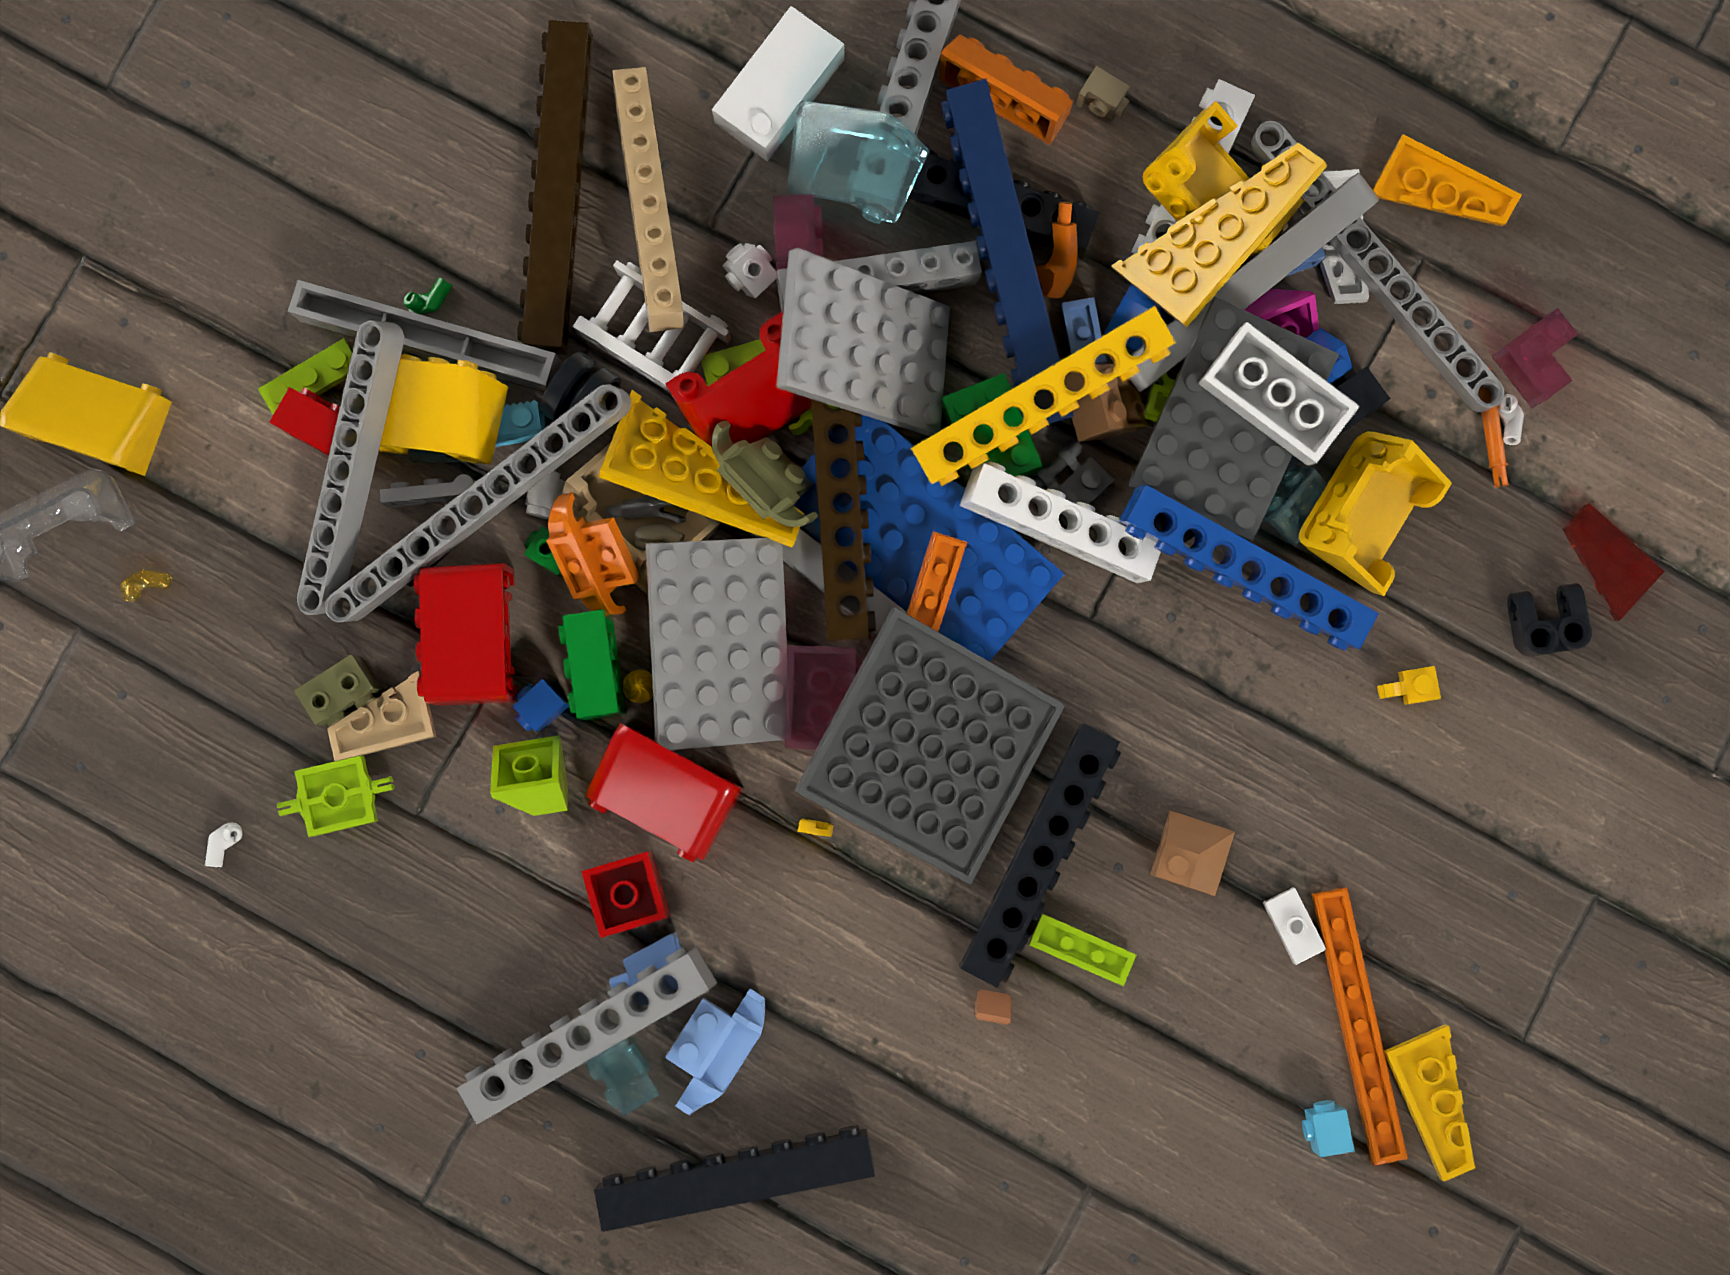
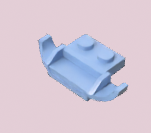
[665,989,765,1116]

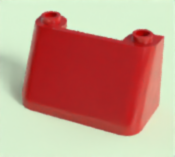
[665,312,812,447]
[585,722,744,863]

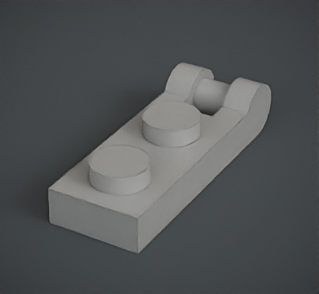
[380,474,477,508]

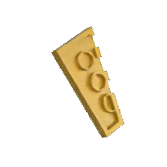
[1384,1024,1475,1182]

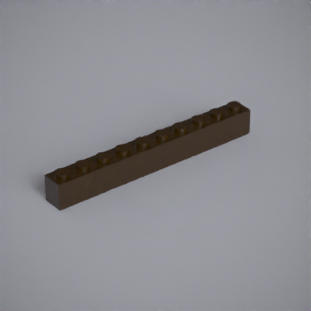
[517,20,593,355]

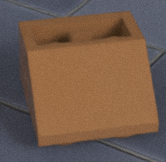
[1065,364,1148,442]

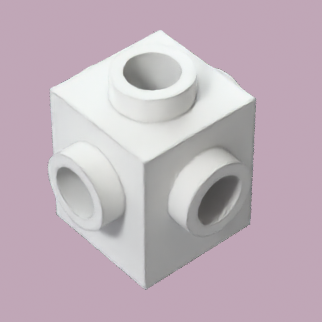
[722,243,777,298]

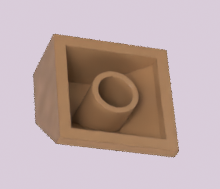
[1150,810,1235,896]

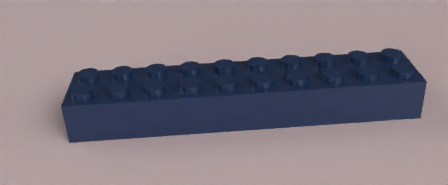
[941,79,1074,424]

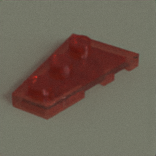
[1562,503,1665,621]

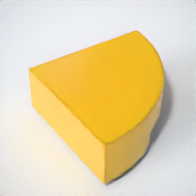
[798,818,834,837]

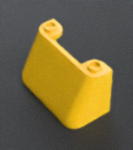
[0,352,172,476]
[1299,432,1452,596]

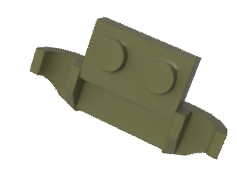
[712,420,819,527]

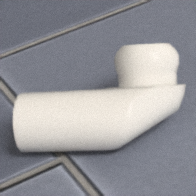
[1498,394,1524,445]

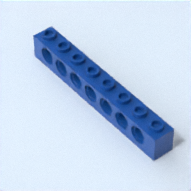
[1118,485,1379,651]

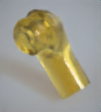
[119,569,172,602]

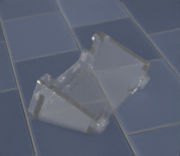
[0,468,136,583]

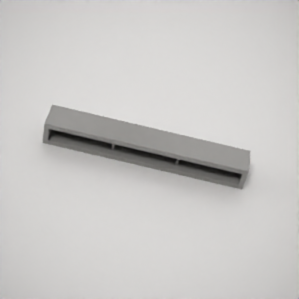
[288,280,562,392]

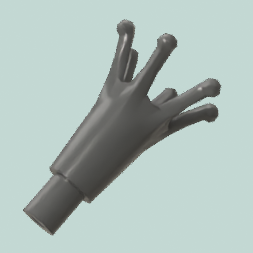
[606,495,686,524]

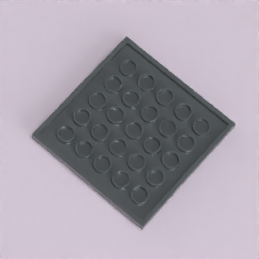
[794,608,1065,885]

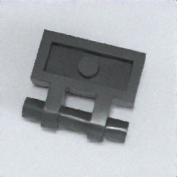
[1033,440,1114,527]

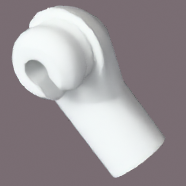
[205,822,243,867]

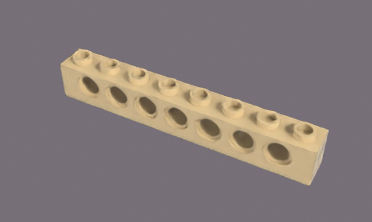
[613,67,683,332]

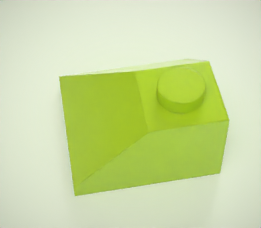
[490,735,568,816]

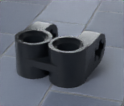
[1507,583,1592,657]

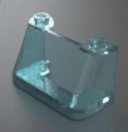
[786,101,930,224]

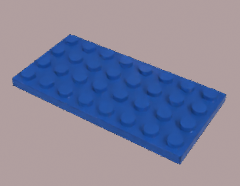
[794,415,1065,662]

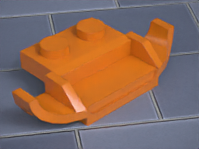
[546,492,640,615]

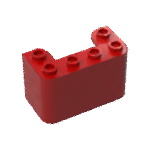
[414,563,518,706]

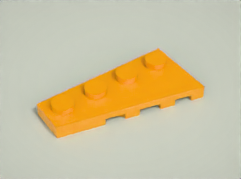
[1372,134,1522,226]

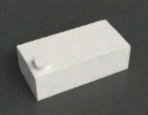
[712,6,845,161]
[1198,322,1359,466]

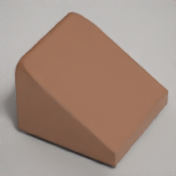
[974,989,1012,1025]

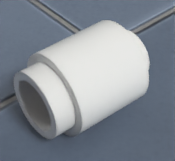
[525,471,565,520]

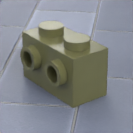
[294,654,382,727]

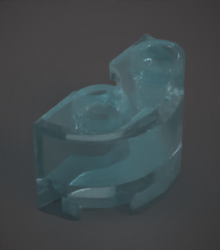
[586,1038,659,1116]

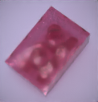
[785,646,857,750]

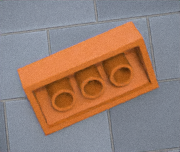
[938,34,1073,145]

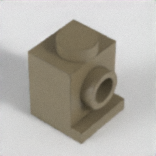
[1075,66,1130,120]

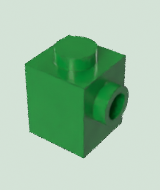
[524,526,564,579]

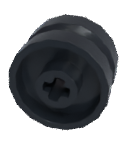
[539,351,621,432]

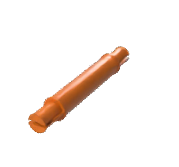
[1478,367,1509,488]

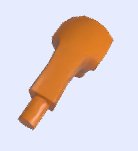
[1035,202,1078,298]

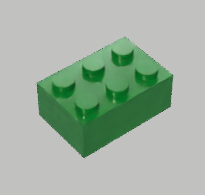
[941,373,1042,488]
[559,609,627,721]

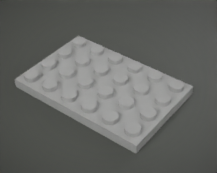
[777,248,950,436]
[646,538,791,750]

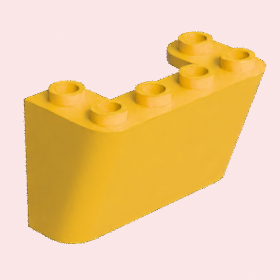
[1142,101,1304,263]
[379,354,508,465]

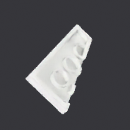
[1301,169,1369,304]

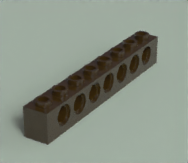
[811,399,876,641]

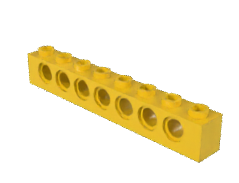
[911,306,1176,487]

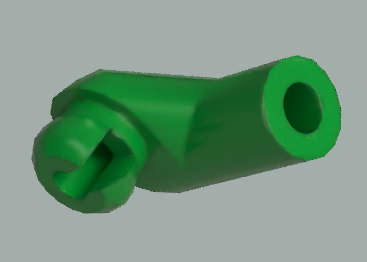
[403,277,452,315]

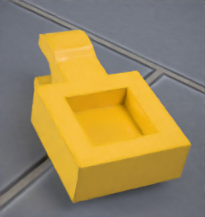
[1377,666,1441,705]

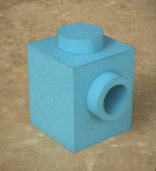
[1302,1100,1354,1157]

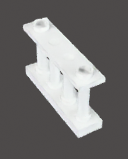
[573,260,731,393]

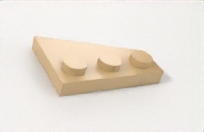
[327,671,437,761]

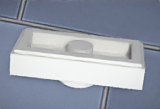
[1262,887,1326,965]

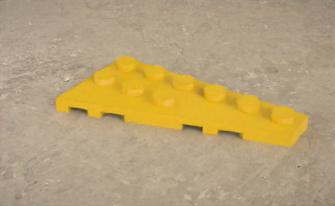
[1111,143,1327,328]
[598,390,804,548]

